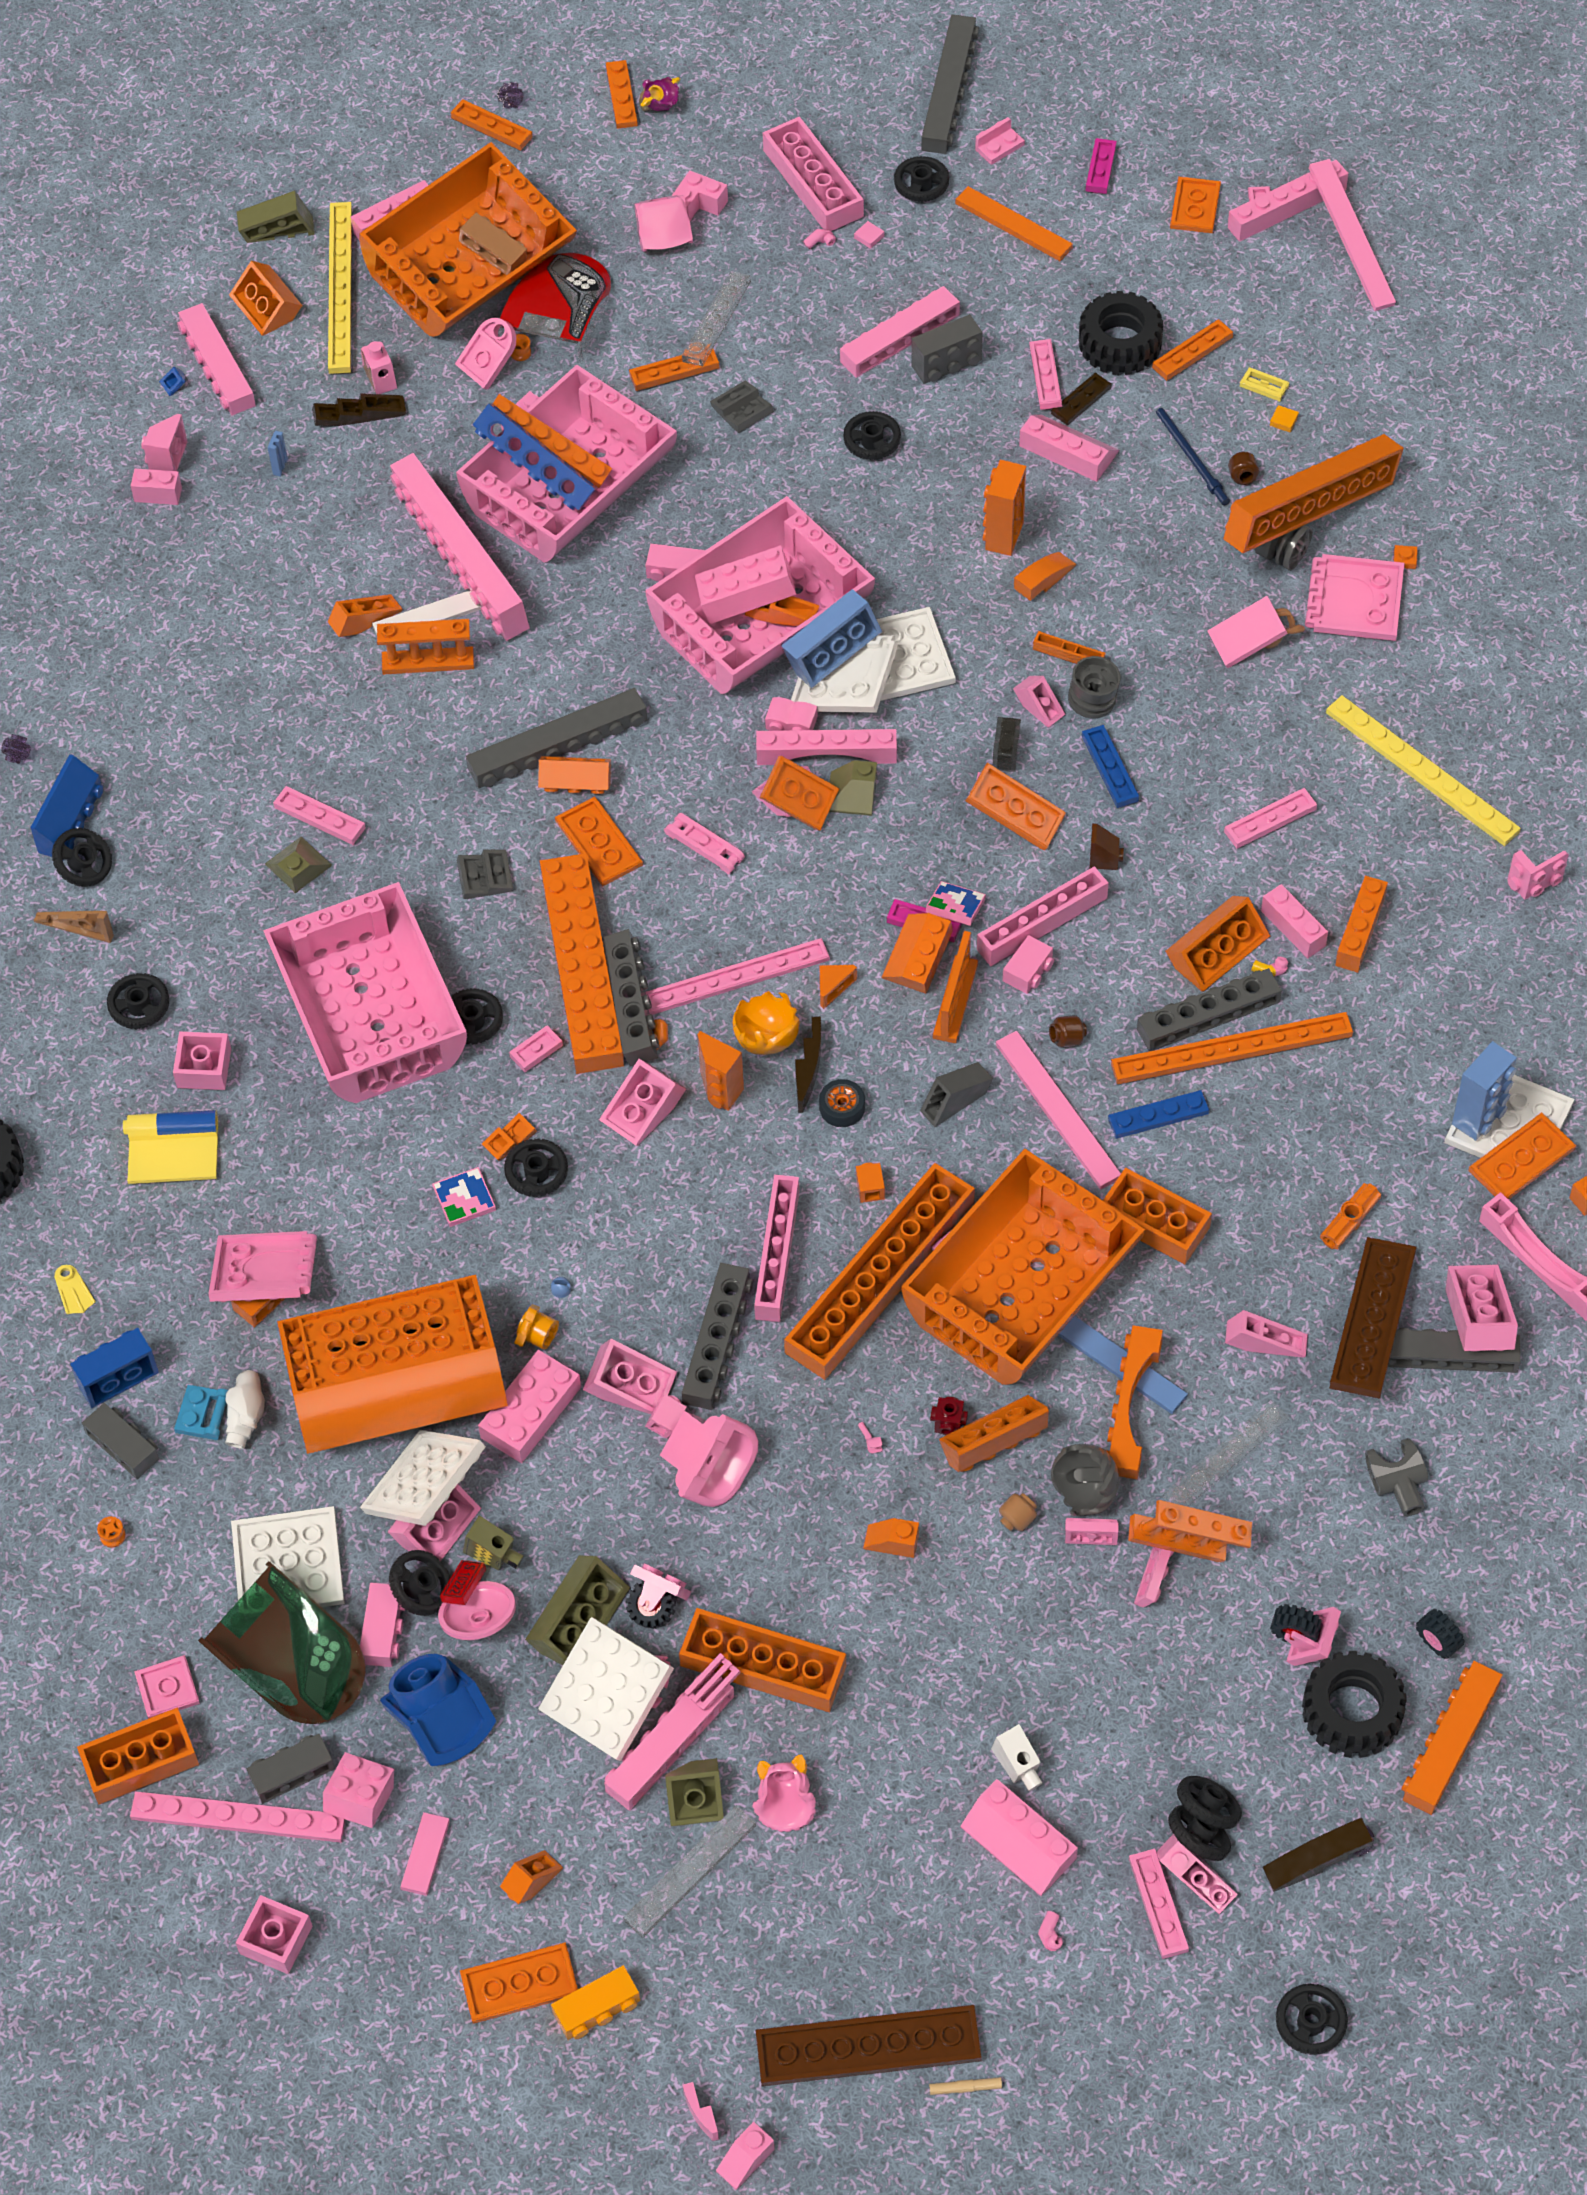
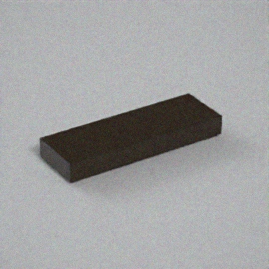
[1051,372,1112,426]

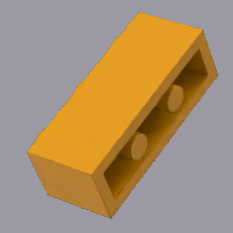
[551,1965,640,2040]

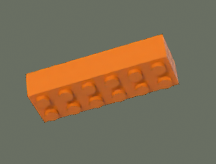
[679,1608,847,1713]

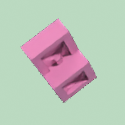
[683,2082,719,2141]

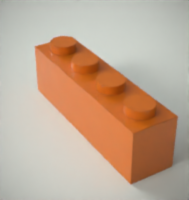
[1335,876,1388,973]

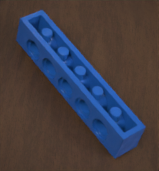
[472,403,597,510]

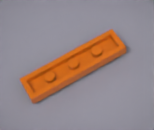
[605,60,638,129]
[451,99,533,151]
[1152,319,1233,381]
[629,347,720,391]

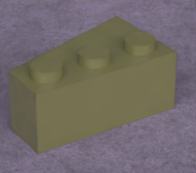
[237,190,315,243]

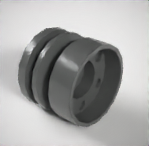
[1255,525,1313,571]
[1068,656,1121,719]

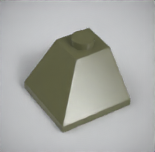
[829,760,877,816]
[265,836,331,893]
[665,1758,724,1826]

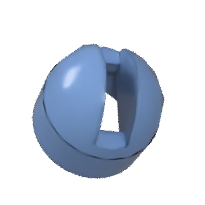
[551,1277,571,1298]

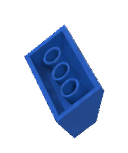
[30,754,103,861]

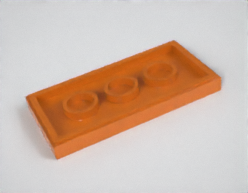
[965,762,1066,850]
[555,796,643,887]
[1468,1112,1576,1200]
[460,1942,578,2024]

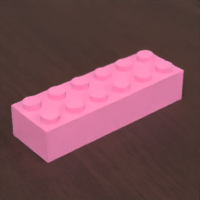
[763,116,864,231]

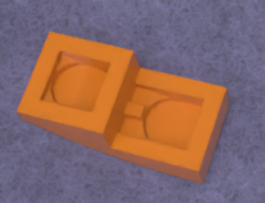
[482,1113,537,1161]

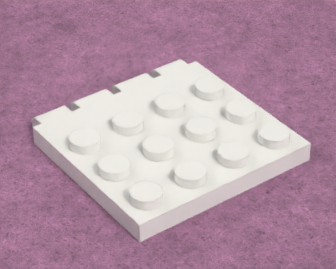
[791,635,898,712]

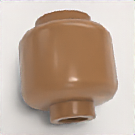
[999,1493,1037,1532]

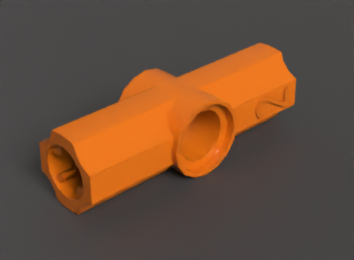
[1320,1183,1381,1250]

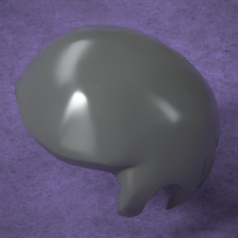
[1051,1443,1119,1516]

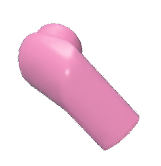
[803,229,836,250]

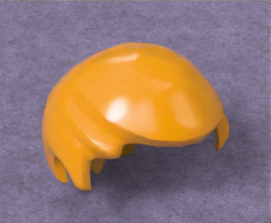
[733,991,800,1055]

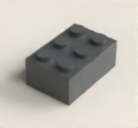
[911,314,983,384]

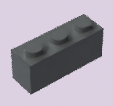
[82,1403,159,1479]
[246,1734,335,1804]

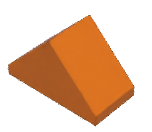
[819,965,857,1009]

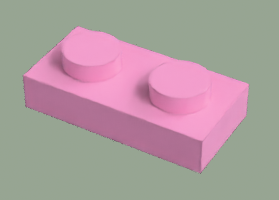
[509,1025,563,1072]

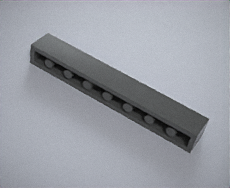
[921,14,979,154]
[466,688,647,788]

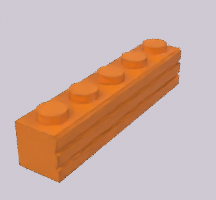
[1033,631,1105,664]

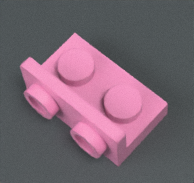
[975,117,1025,165]
[1065,1518,1118,1545]

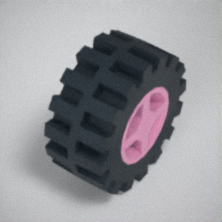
[1416,1609,1465,1659]

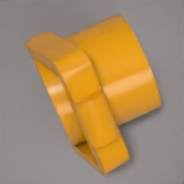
[514,1304,559,1350]

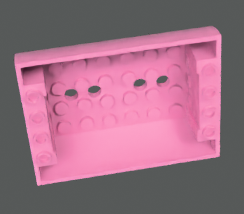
[456,365,677,563]
[645,496,875,694]
[263,882,467,1103]

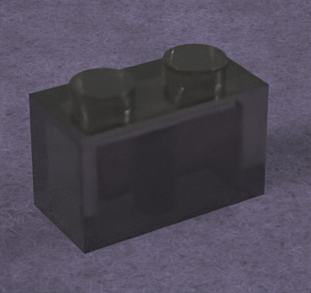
[992,717,1021,772]

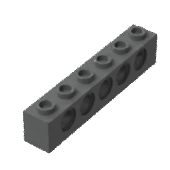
[602,929,660,1066]
[1137,968,1282,1051]
[682,1262,753,1410]

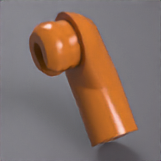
[653,1019,668,1050]

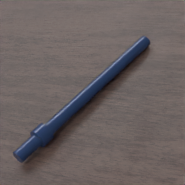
[1156,408,1230,506]

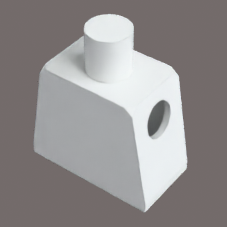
[991,1724,1042,1791]

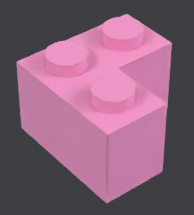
[672,170,728,221]

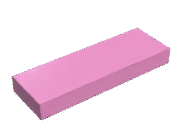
[400,1812,450,1896]

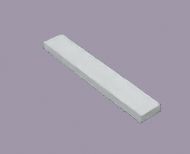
[372,590,481,635]

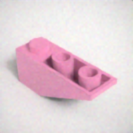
[1156,1834,1238,1914]

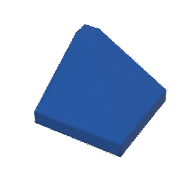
[159,366,186,396]

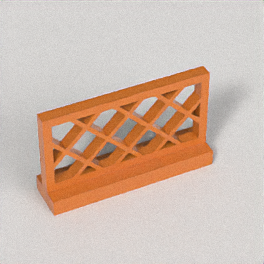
[933,931,978,1043]

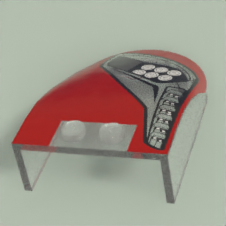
[498,253,611,364]

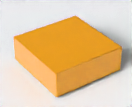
[1270,405,1299,432]

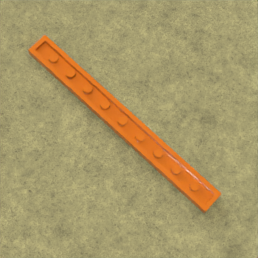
[1111,1012,1353,1084]

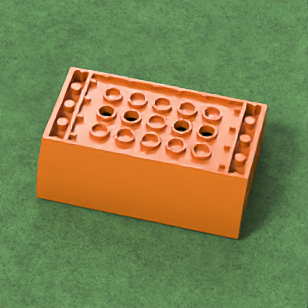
[359,142,577,337]
[901,1148,1145,1385]
[277,1274,508,1454]

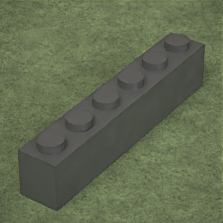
[1388,1328,1521,1373]

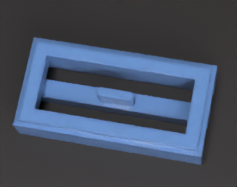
[268,431,288,477]

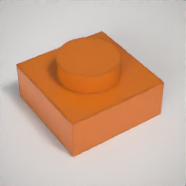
[1393,545,1417,569]

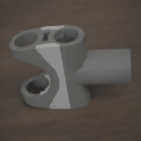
[1365,1438,1428,1517]

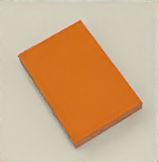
[1170,176,1221,233]
[759,756,839,831]

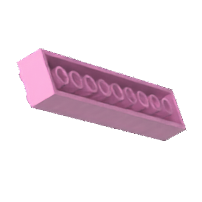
[390,453,530,641]

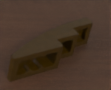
[312,393,406,426]
[795,1016,821,1113]
[1263,1817,1373,1892]

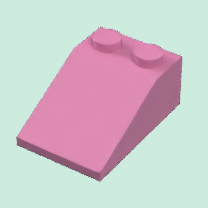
[599,1059,686,1146]
[583,1339,677,1414]

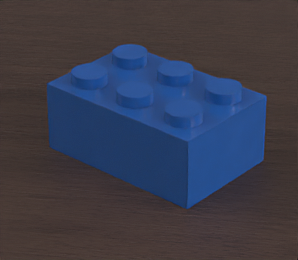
[70,1328,159,1409]

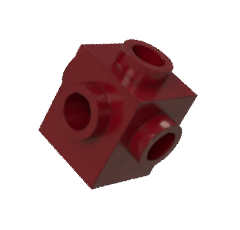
[930,1397,968,1435]

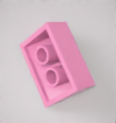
[388,1484,481,1561]

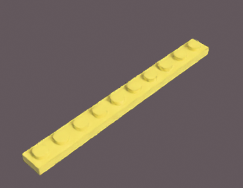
[328,202,352,374]
[1326,695,1521,846]

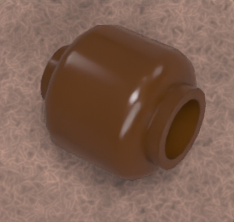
[1228,451,1259,485]
[1049,1015,1087,1048]

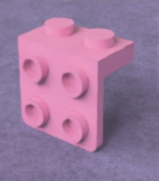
[1507,850,1569,900]

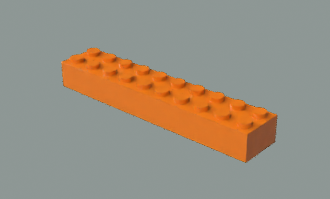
[1223,434,1404,553]
[539,853,624,1074]
[784,1163,975,1380]

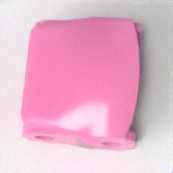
[634,195,693,252]

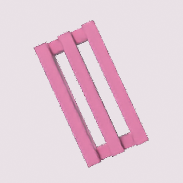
[684,1653,741,1711]

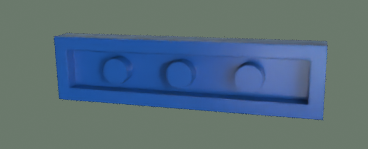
[1082,725,1139,808]
[1108,1090,1209,1139]

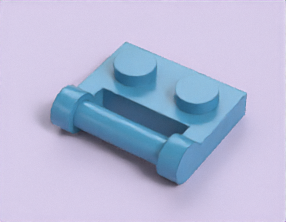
[174,1385,228,1440]

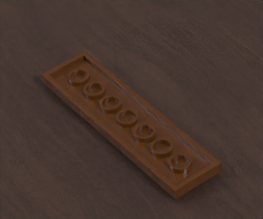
[1329,1237,1417,1399]
[755,2005,982,2087]

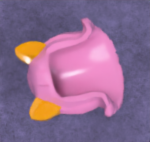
[752,1755,816,1832]

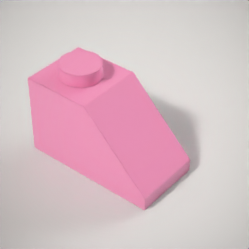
[1013,676,1066,727]
[716,2122,775,2190]

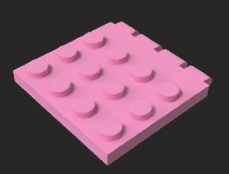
[1305,554,1404,641]
[209,1231,317,1302]

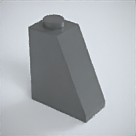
[920,1062,993,1127]

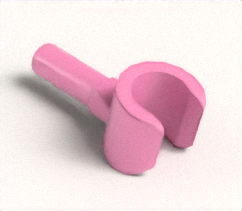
[858,1422,882,1453]

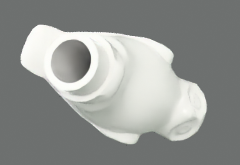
[225,1370,265,1449]

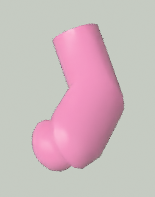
[1038,1911,1063,1951]

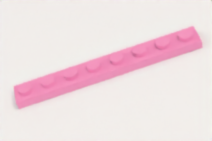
[130,1791,346,1843]

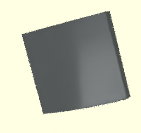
[710,380,774,433]
[456,849,513,899]

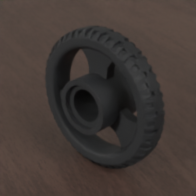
[894,156,949,202]
[843,411,901,460]
[52,828,112,887]
[107,973,170,1029]
[451,988,503,1045]
[504,1138,568,1197]
[389,1550,450,1616]
[1177,1776,1242,1829]
[1168,1805,1231,1861]
[1276,1983,1348,2055]

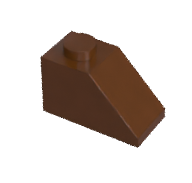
[1089,823,1124,870]

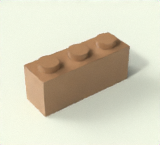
[459,212,527,275]

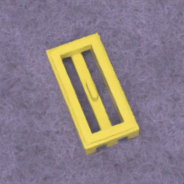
[1240,367,1289,401]

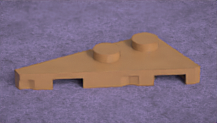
[34,911,114,943]

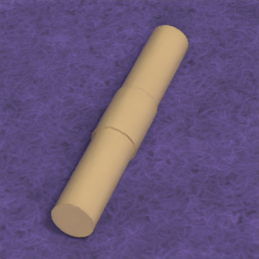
[929,2077,1002,2095]

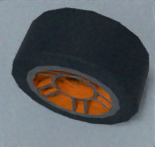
[819,1079,865,1127]

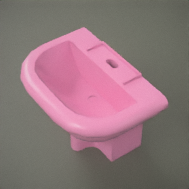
[660,1411,758,1507]

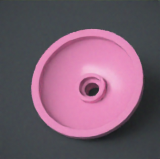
[438,1581,516,1641]

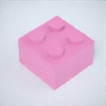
[173,1031,231,1090]
[323,1752,394,1828]
[236,1895,313,1974]

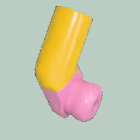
[1251,957,1288,977]

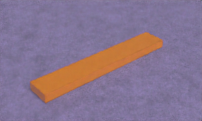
[955,186,1073,261]

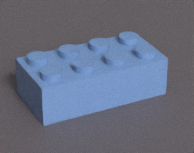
[782,589,882,688]
[1452,1041,1517,1141]

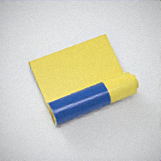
[123,1110,218,1184]

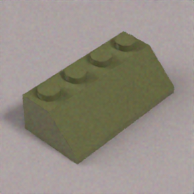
[525,1555,630,1665]

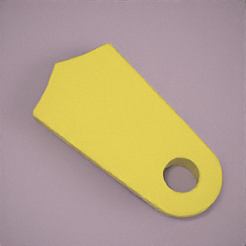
[55,1265,95,1314]

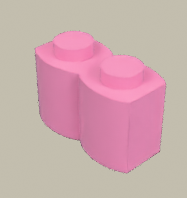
[765,697,818,731]

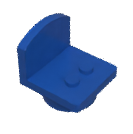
[380,1654,496,1766]

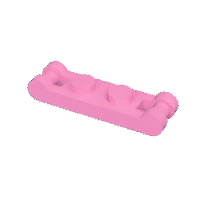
[664,813,745,874]

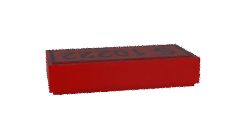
[440,1560,487,1605]

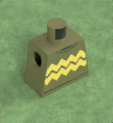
[463,1516,524,1570]

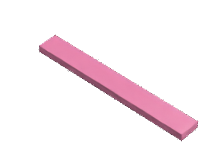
[1309,159,1396,311]
[646,938,830,1015]
[996,1031,1121,1190]

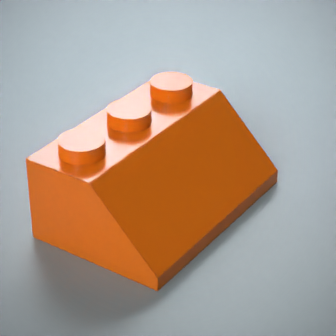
[229,261,303,336]
[882,913,953,994]
[697,1031,744,1111]

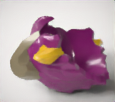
[639,77,680,112]

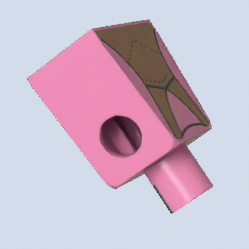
[361,341,397,394]

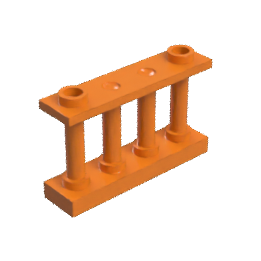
[377,619,474,675]
[1128,1500,1252,1562]

